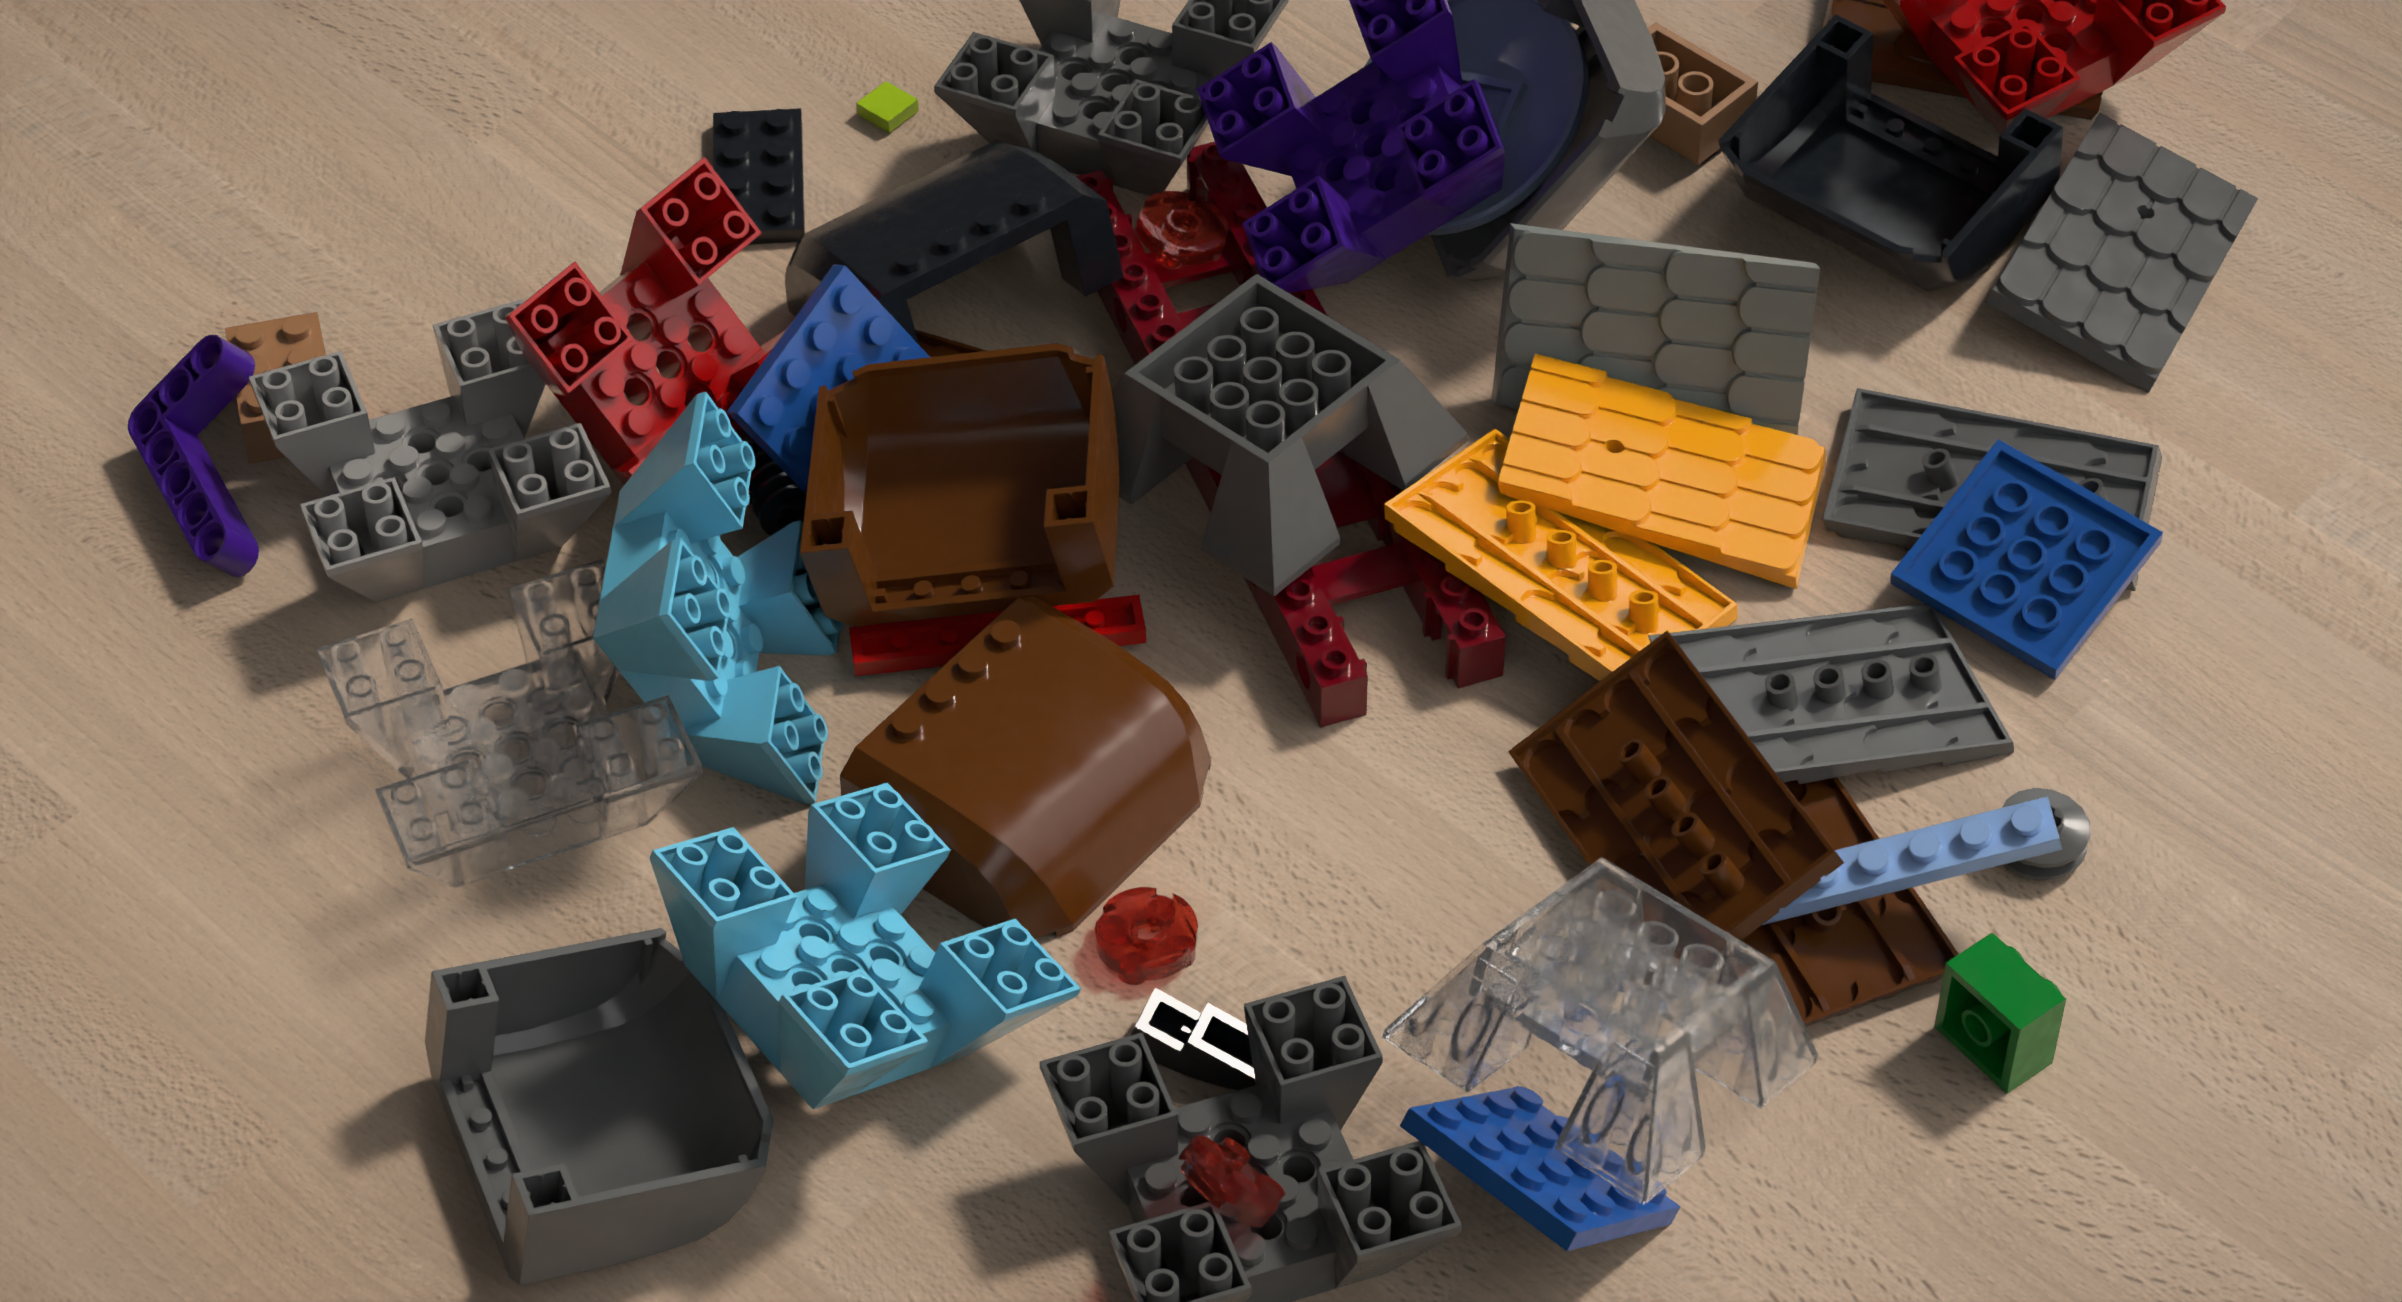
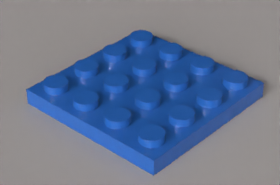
[727,264,930,494]
[1890,439,2163,680]
[1400,1086,1681,1251]

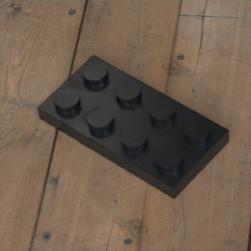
[713,108,805,245]

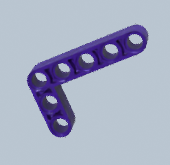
[128,334,259,577]

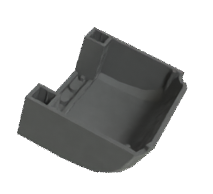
[1431,0,1666,281]
[425,928,774,1285]

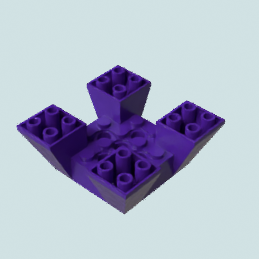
[1197,0,1505,293]

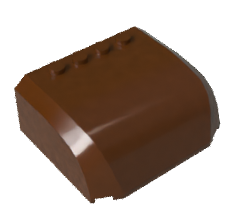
[800,343,1119,627]
[840,596,1211,939]

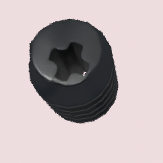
[747,439,807,536]

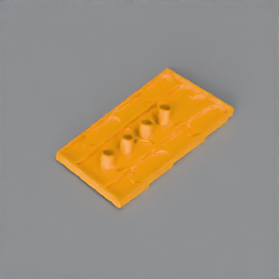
[1498,353,1826,589]
[1384,429,1738,681]

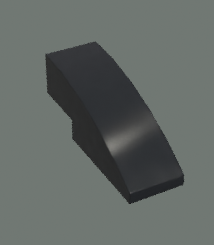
[1129,988,1256,1090]

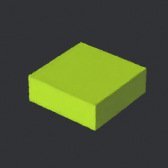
[856,81,919,133]

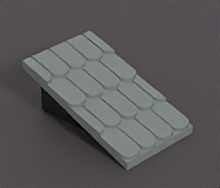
[1492,223,1820,435]

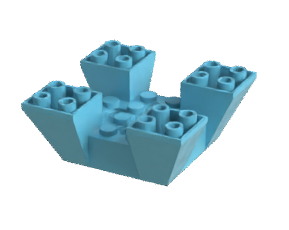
[593,391,843,805]
[649,783,1081,1109]

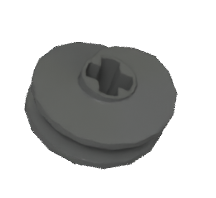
[2002,788,2090,881]

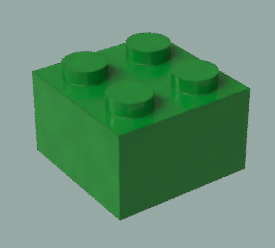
[1934,932,2066,1094]

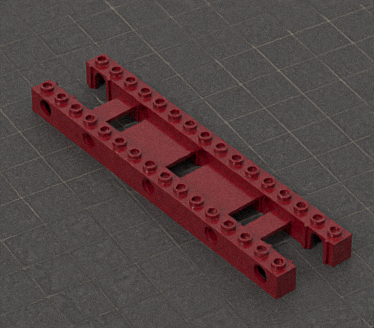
[1076,142,1506,728]

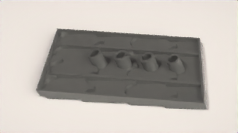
[1985,113,2258,392]
[1822,388,2162,591]
[1648,604,2014,784]

